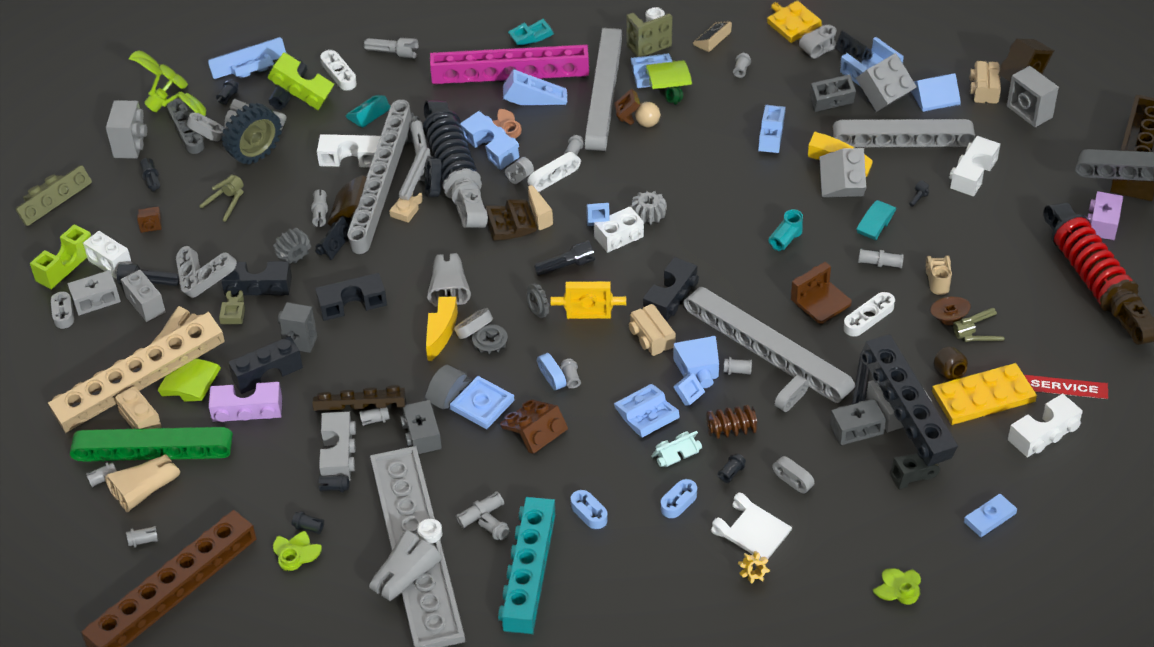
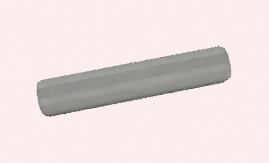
[399,147,430,200]

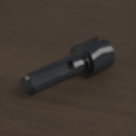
[534,240,595,276]
[117,263,179,286]

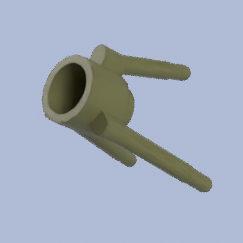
[200,175,244,222]
[953,308,1005,342]

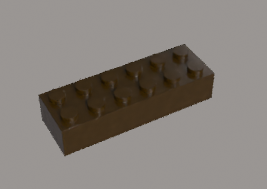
[1110,94,1154,201]

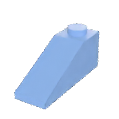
[503,69,567,105]

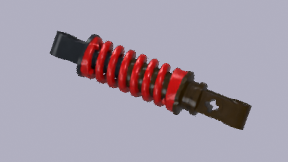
[1043,202,1154,345]

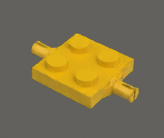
[767,1,821,43]
[551,282,626,319]

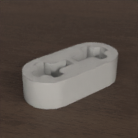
[187,113,224,141]
[505,157,534,184]
[51,292,74,329]
[454,308,493,339]
[775,375,809,412]
[773,456,815,493]

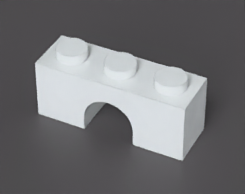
[317,134,381,167]
[949,136,1000,196]
[1008,394,1082,457]

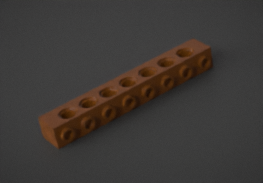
[81,510,256,647]

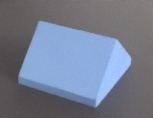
[911,74,961,112]

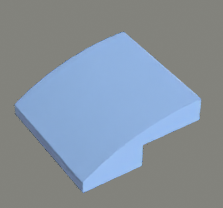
[631,54,672,88]
[614,384,680,437]

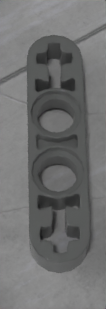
[167,98,204,154]

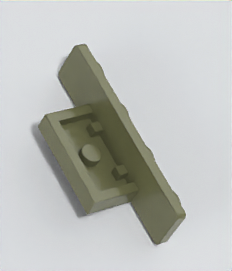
[16,166,92,226]

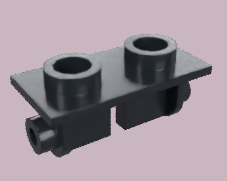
[835,30,873,63]
[315,216,349,260]

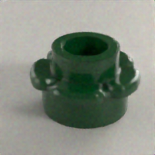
[666,86,683,105]

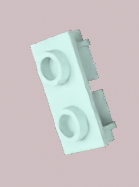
[651,431,702,467]

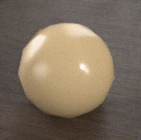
[635,102,661,127]

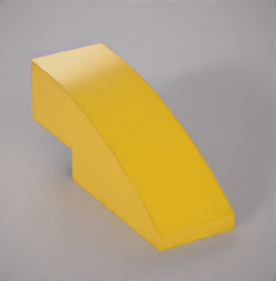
[808,132,873,177]
[426,297,458,361]

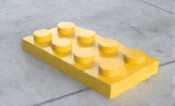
[932,363,1037,425]

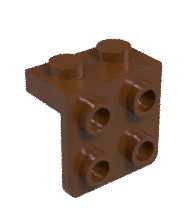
[791,262,852,323]
[500,400,568,454]

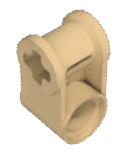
[926,255,952,295]

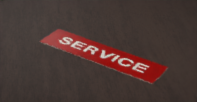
[1024,375,1108,399]

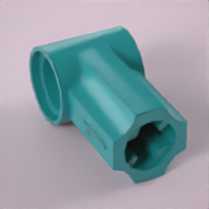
[768,209,803,251]

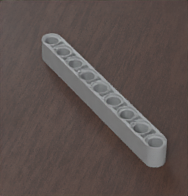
[585,28,622,151]
[348,100,412,254]
[683,287,855,403]

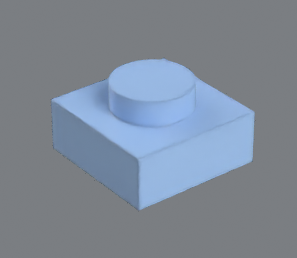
[674,373,705,406]

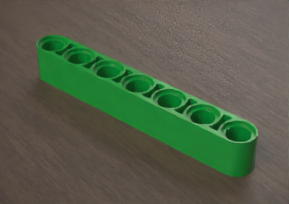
[70,427,233,462]

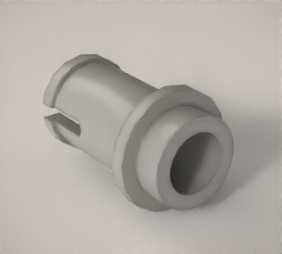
[733,53,751,78]
[564,135,584,155]
[723,357,752,375]
[560,359,581,388]
[360,407,390,426]
[86,462,117,487]
[479,512,509,540]
[126,526,158,548]

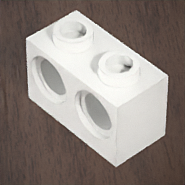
[594,207,644,253]
[83,231,132,279]

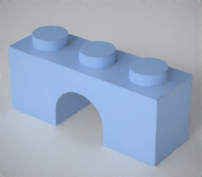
[460,111,519,170]

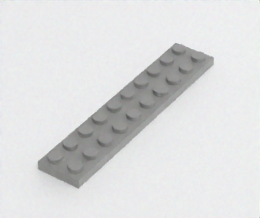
[370,446,465,647]

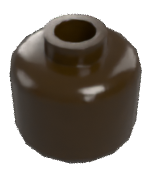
[934,346,968,380]

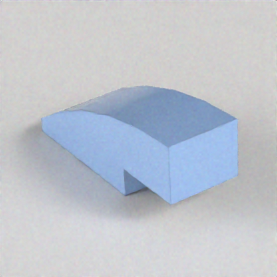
[758,105,785,153]

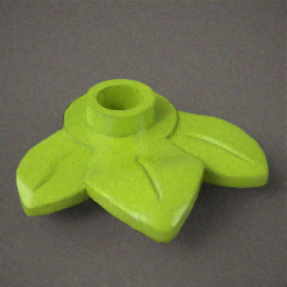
[273,531,322,571]
[873,568,921,604]

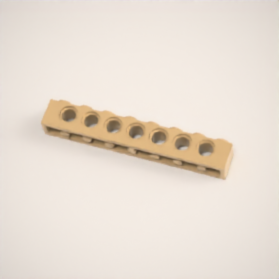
[48,312,225,433]

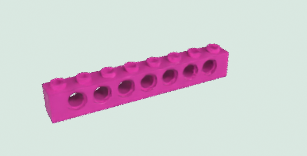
[430,45,589,84]

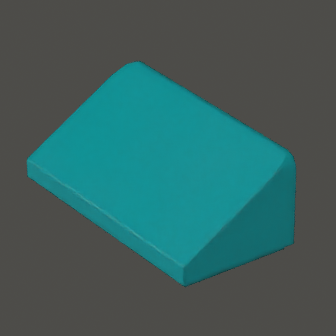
[346,95,391,127]

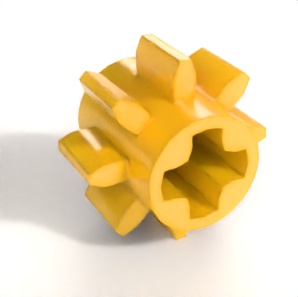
[738,551,770,583]

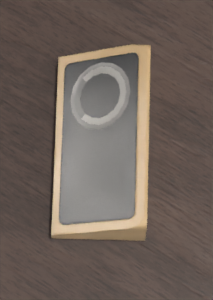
[693,21,732,52]

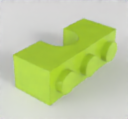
[268,52,334,110]
[30,224,91,289]

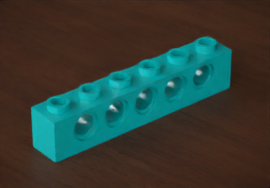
[499,497,556,634]

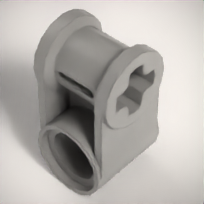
[799,25,836,58]

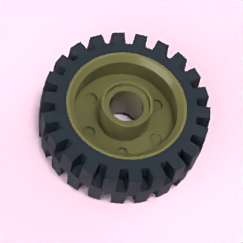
[222,103,282,164]

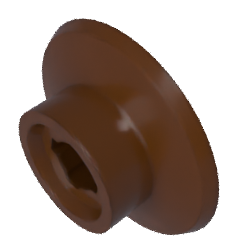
[930,297,971,325]

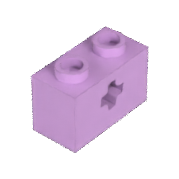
[1088,191,1123,240]

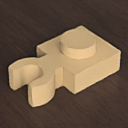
[389,193,422,223]

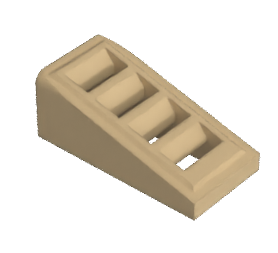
[528,185,553,230]

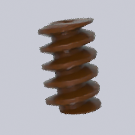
[706,405,757,439]

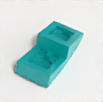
[509,19,554,45]
[856,200,896,240]

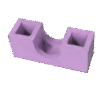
[209,382,282,422]

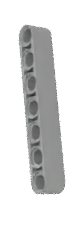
[833,119,975,147]

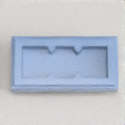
[964,494,1017,537]

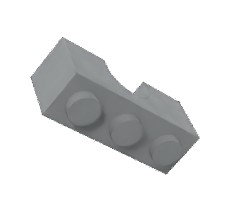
[319,412,356,481]

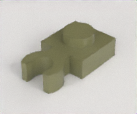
[219,291,245,324]

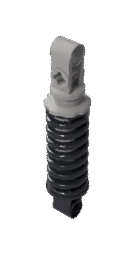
[423,100,488,228]

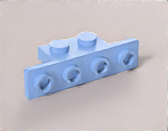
[208,37,286,79]

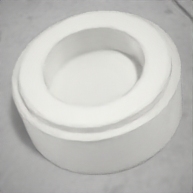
[646,8,665,22]
[417,519,442,543]

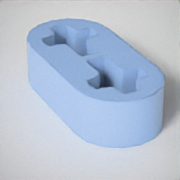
[537,353,566,391]
[661,479,697,518]
[571,490,607,529]

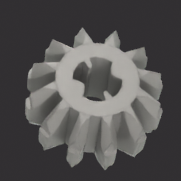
[631,190,667,225]

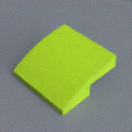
[645,60,692,89]
[158,359,221,402]

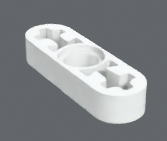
[321,50,357,90]
[528,152,581,191]
[844,292,895,336]

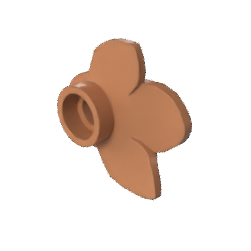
[492,109,522,139]

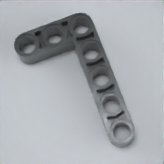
[1075,149,1154,181]

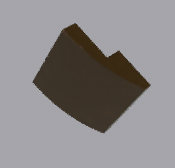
[327,175,367,226]
[485,200,537,240]

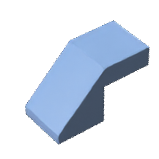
[586,203,610,226]

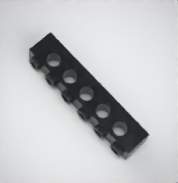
[860,334,958,467]

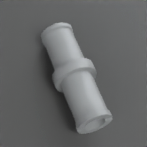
[311,190,328,227]
[858,249,904,268]
[456,491,504,529]

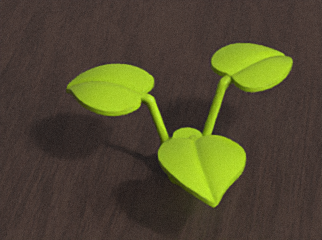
[129,51,206,116]

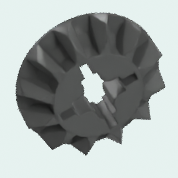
[526,283,550,318]
[472,324,508,354]

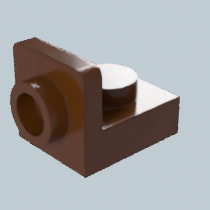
[614,89,641,125]
[137,207,162,233]

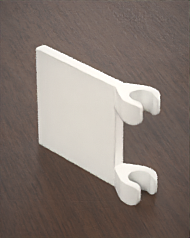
[711,492,792,559]

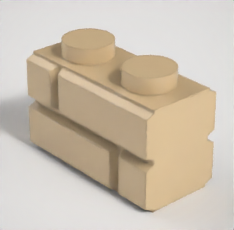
[970,61,1000,104]
[629,304,676,356]
[115,387,162,429]

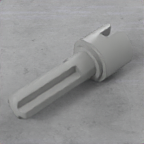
[364,38,419,58]

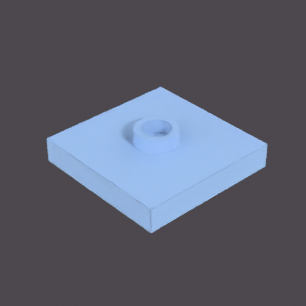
[450,376,514,429]

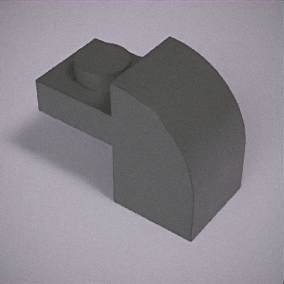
[424,364,473,409]

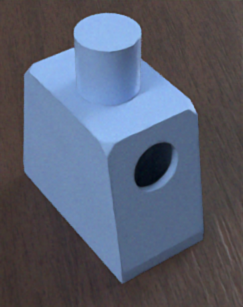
[673,336,719,388]

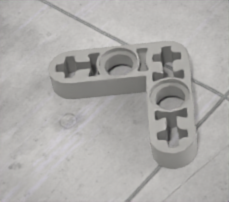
[176,246,237,298]

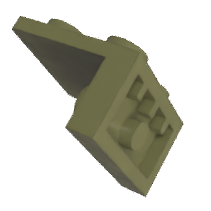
[627,13,672,57]

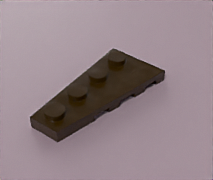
[312,385,406,411]

